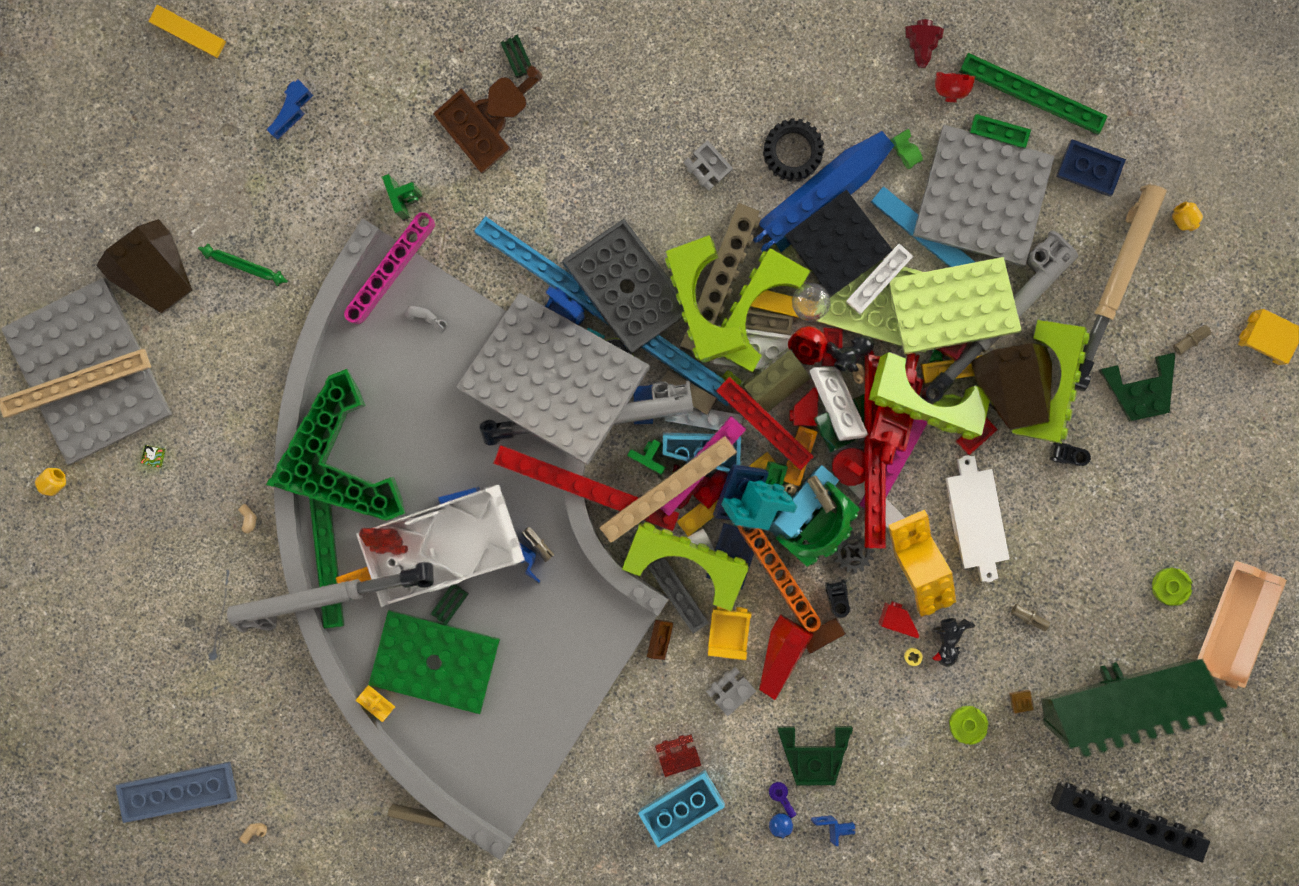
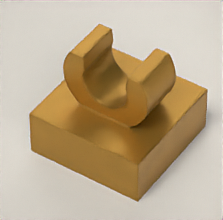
[1009,690,1034,713]

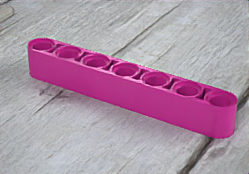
[344,212,435,324]

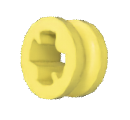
[904,648,923,666]

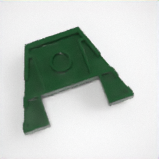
[1099,353,1175,421]
[777,726,853,786]

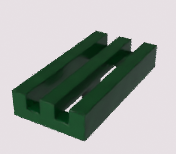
[500,34,532,78]
[430,584,469,626]

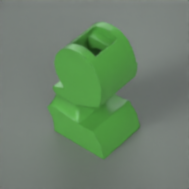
[890,129,923,169]

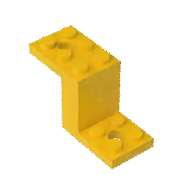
[888,510,956,617]

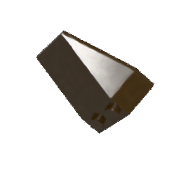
[96,219,193,314]
[971,343,1052,430]

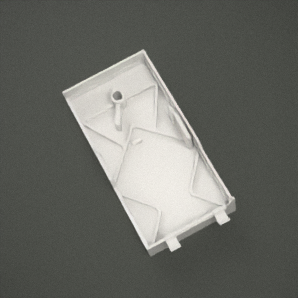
[356,485,524,607]

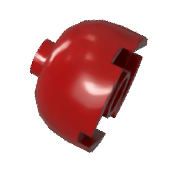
[935,72,975,103]
[788,326,827,365]

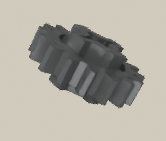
[833,531,875,573]

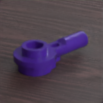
[769,782,797,818]

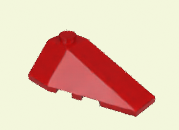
[759,614,814,700]

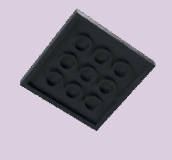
[784,189,892,298]

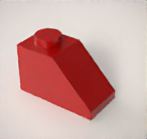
[789,387,818,426]
[878,601,919,639]

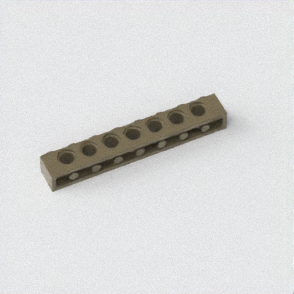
[680,203,761,353]

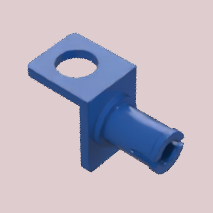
[811,815,856,846]

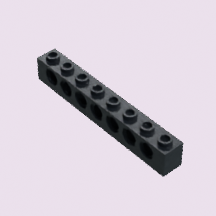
[1050,782,1211,863]

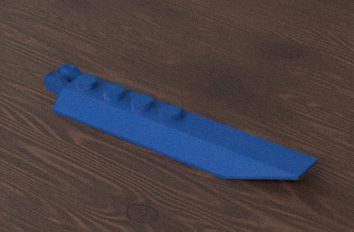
[753,131,895,252]

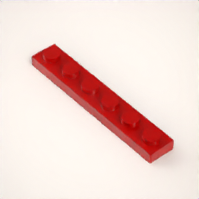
[716,377,814,471]

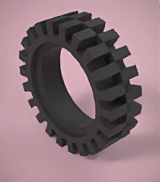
[763,118,824,182]

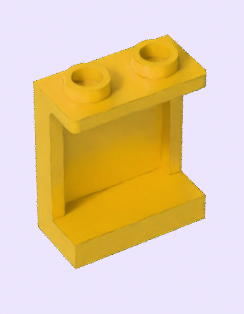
[1238,309,1299,365]
[707,606,752,660]

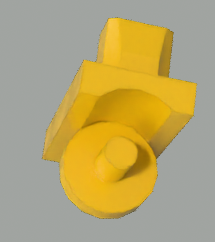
[356,685,395,722]

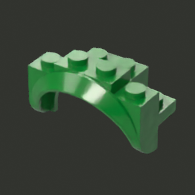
[776,481,860,567]

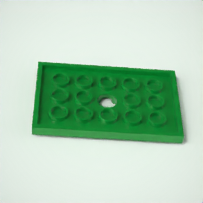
[369,610,500,714]

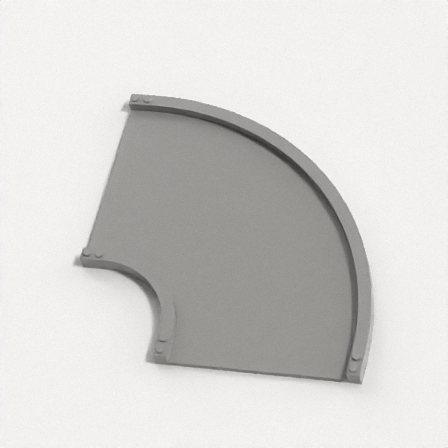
[274,218,668,860]

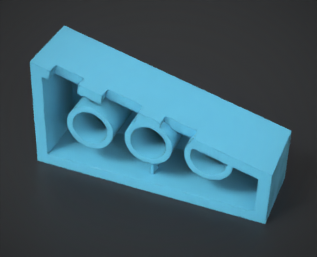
[663,433,741,472]
[769,465,839,540]

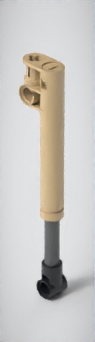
[1075,184,1167,392]

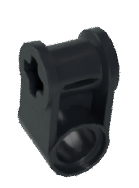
[1049,443,1091,466]
[825,579,850,618]

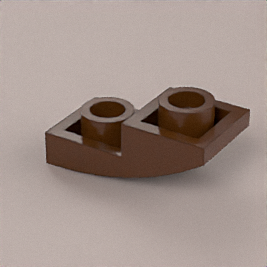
[806,617,846,654]

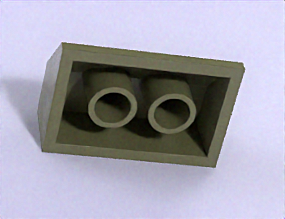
[742,348,811,412]

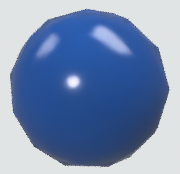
[769,813,793,839]

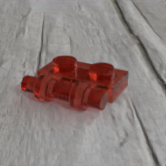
[359,528,408,555]
[655,734,701,777]

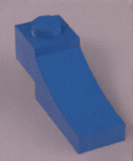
[266,79,314,140]

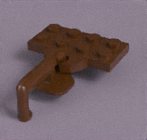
[433,66,543,174]

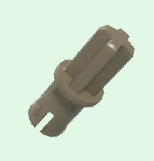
[1173,325,1212,355]
[807,475,837,513]
[522,527,554,562]
[1011,603,1050,631]

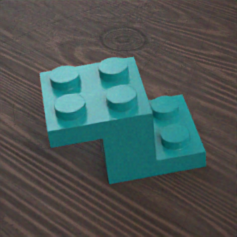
[721,481,797,530]

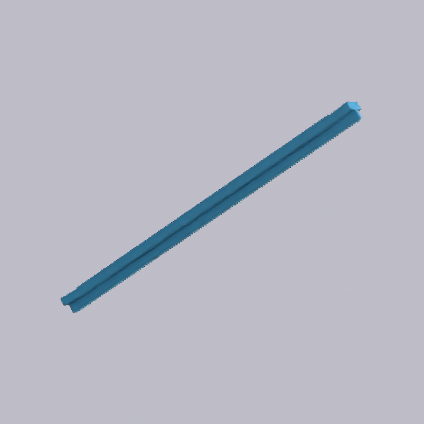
[474,216,729,406]

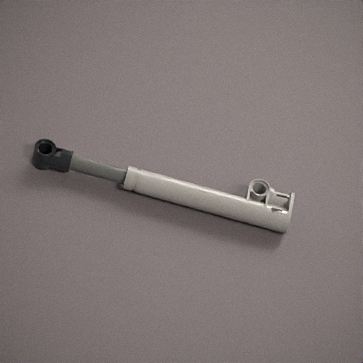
[921,230,1078,403]
[479,381,694,446]
[227,562,434,633]

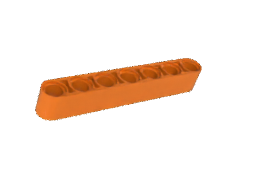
[737,526,821,632]

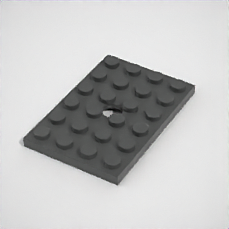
[562,219,684,354]

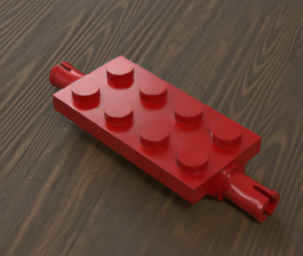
[870,353,924,465]

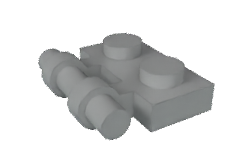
[683,140,733,191]
[706,667,756,717]

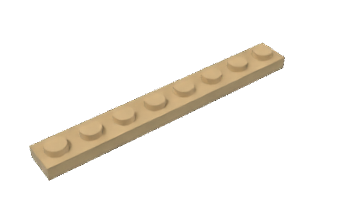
[0,349,151,418]
[599,436,737,543]

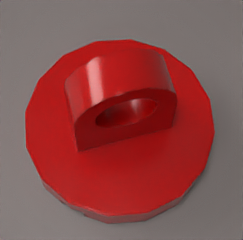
[832,448,865,486]

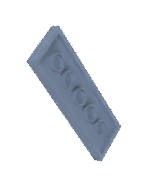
[115,761,238,823]

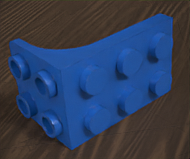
[545,286,586,326]

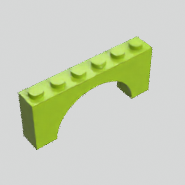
[665,235,747,363]
[721,248,810,373]
[1012,320,1090,444]
[869,352,990,439]
[622,522,748,611]

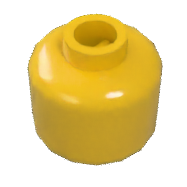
[1172,201,1203,231]
[35,468,66,496]

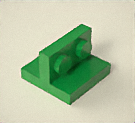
[382,174,423,220]
[627,439,665,474]

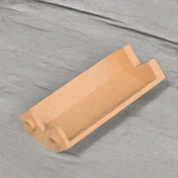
[1198,560,1287,689]

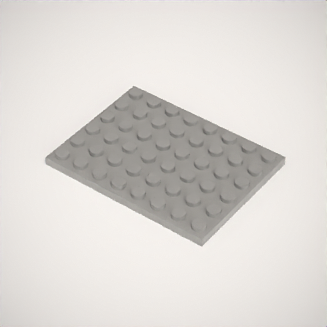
[1,278,172,465]
[456,293,650,466]

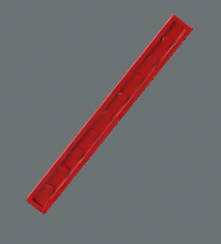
[865,355,886,549]
[493,445,679,531]

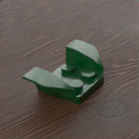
[814,393,865,453]

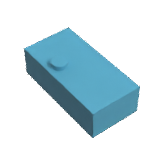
[638,770,725,847]

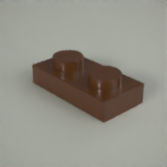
[647,619,674,660]

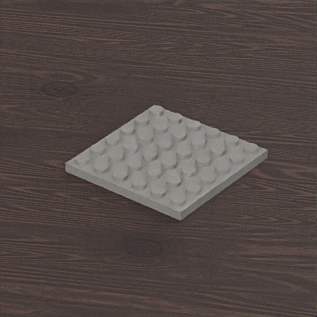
[913,125,1054,267]

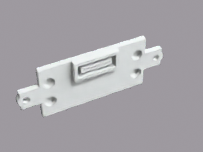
[946,455,1009,582]

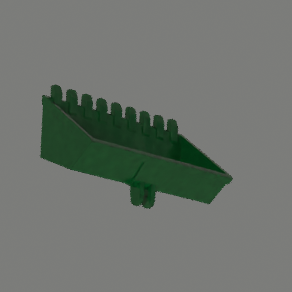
[1041,659,1229,758]

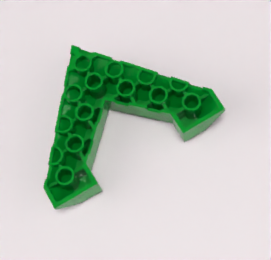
[266,369,405,521]

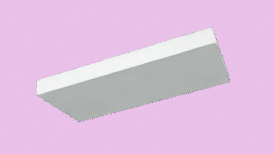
[713,325,793,370]
[809,367,868,441]

